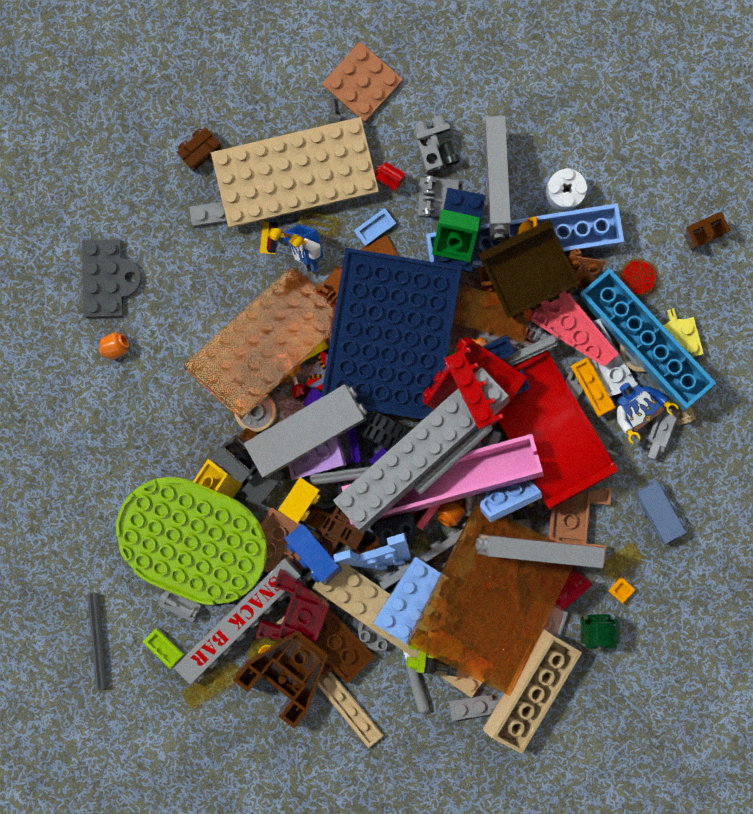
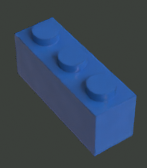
[284,523,343,585]

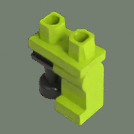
[406,636,461,676]

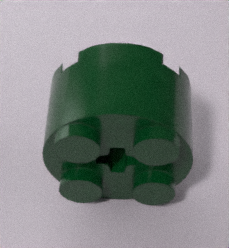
[580,614,620,649]

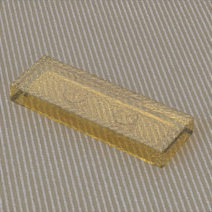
[181,661,237,709]

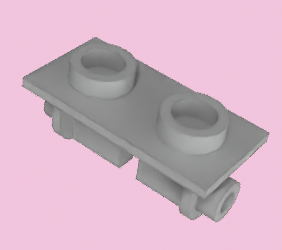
[158,590,201,622]

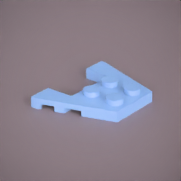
[334,533,411,571]

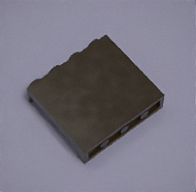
[478,219,581,320]

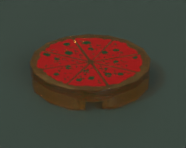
[618,259,657,297]

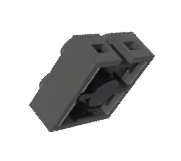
[212,435,257,483]

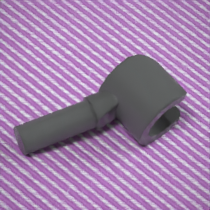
[330,98,341,124]

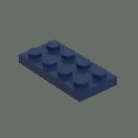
[433,188,486,272]

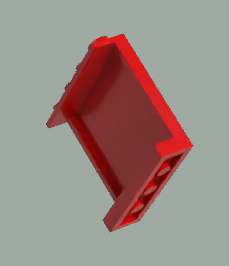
[422,336,527,442]

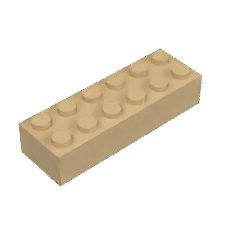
[483,628,582,754]

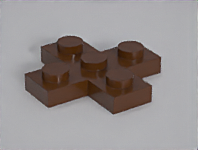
[306,506,366,557]

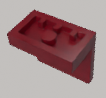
[536,563,592,611]

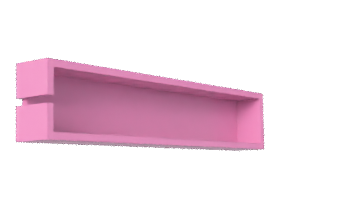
[342,434,544,528]

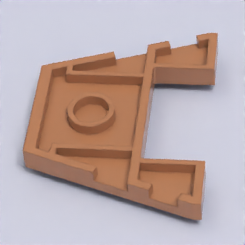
[548,487,612,563]

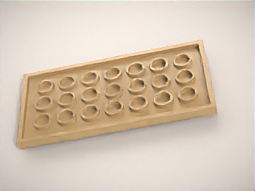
[211,117,379,228]

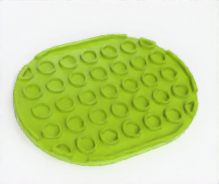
[116,477,267,605]

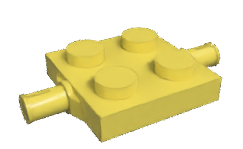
[663,308,704,357]

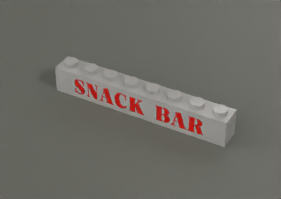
[174,557,302,684]

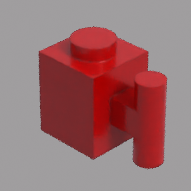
[375,162,405,193]

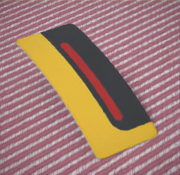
[260,221,278,254]

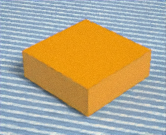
[608,576,635,604]

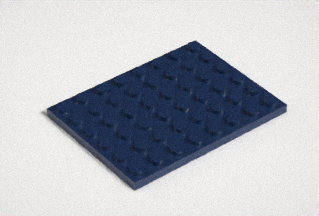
[321,248,462,419]

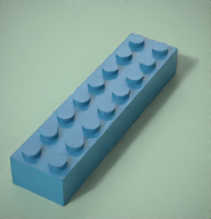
[579,268,716,412]

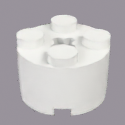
[546,168,587,211]

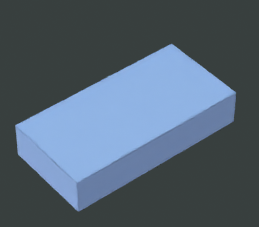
[354,208,396,246]

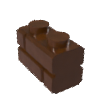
[177,127,222,172]

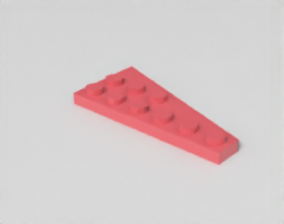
[523,291,619,366]

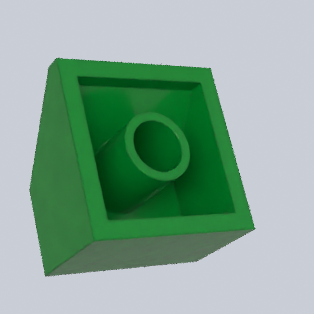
[432,209,480,262]

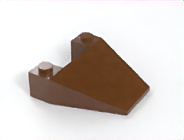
[233,630,328,729]

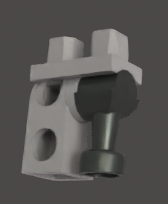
[415,115,460,174]

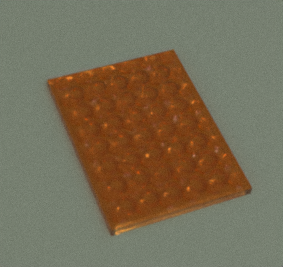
[406,502,574,696]

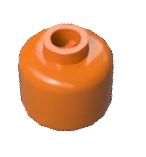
[99,332,129,360]
[437,499,465,527]

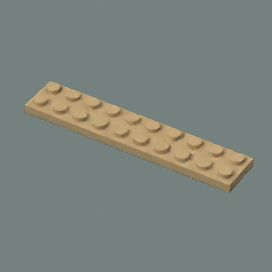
[312,556,493,698]

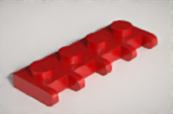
[444,347,504,430]

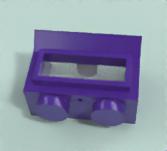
[339,427,361,464]

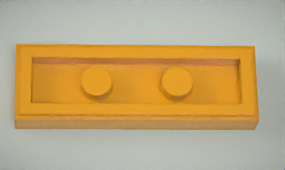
[571,357,616,417]

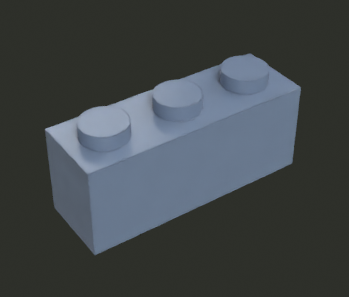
[634,481,686,544]

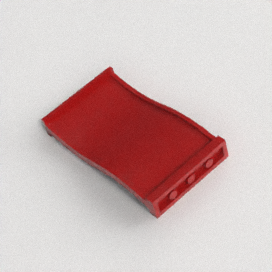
[498,350,618,510]

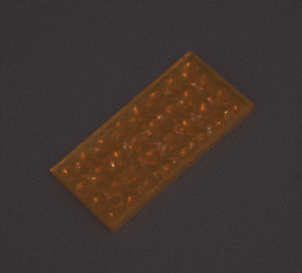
[183,266,336,419]

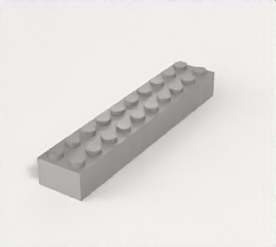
[333,368,510,533]

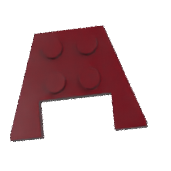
[255,569,330,641]

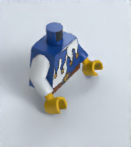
[267,224,324,272]
[617,383,678,445]

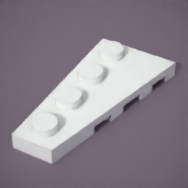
[590,319,638,396]

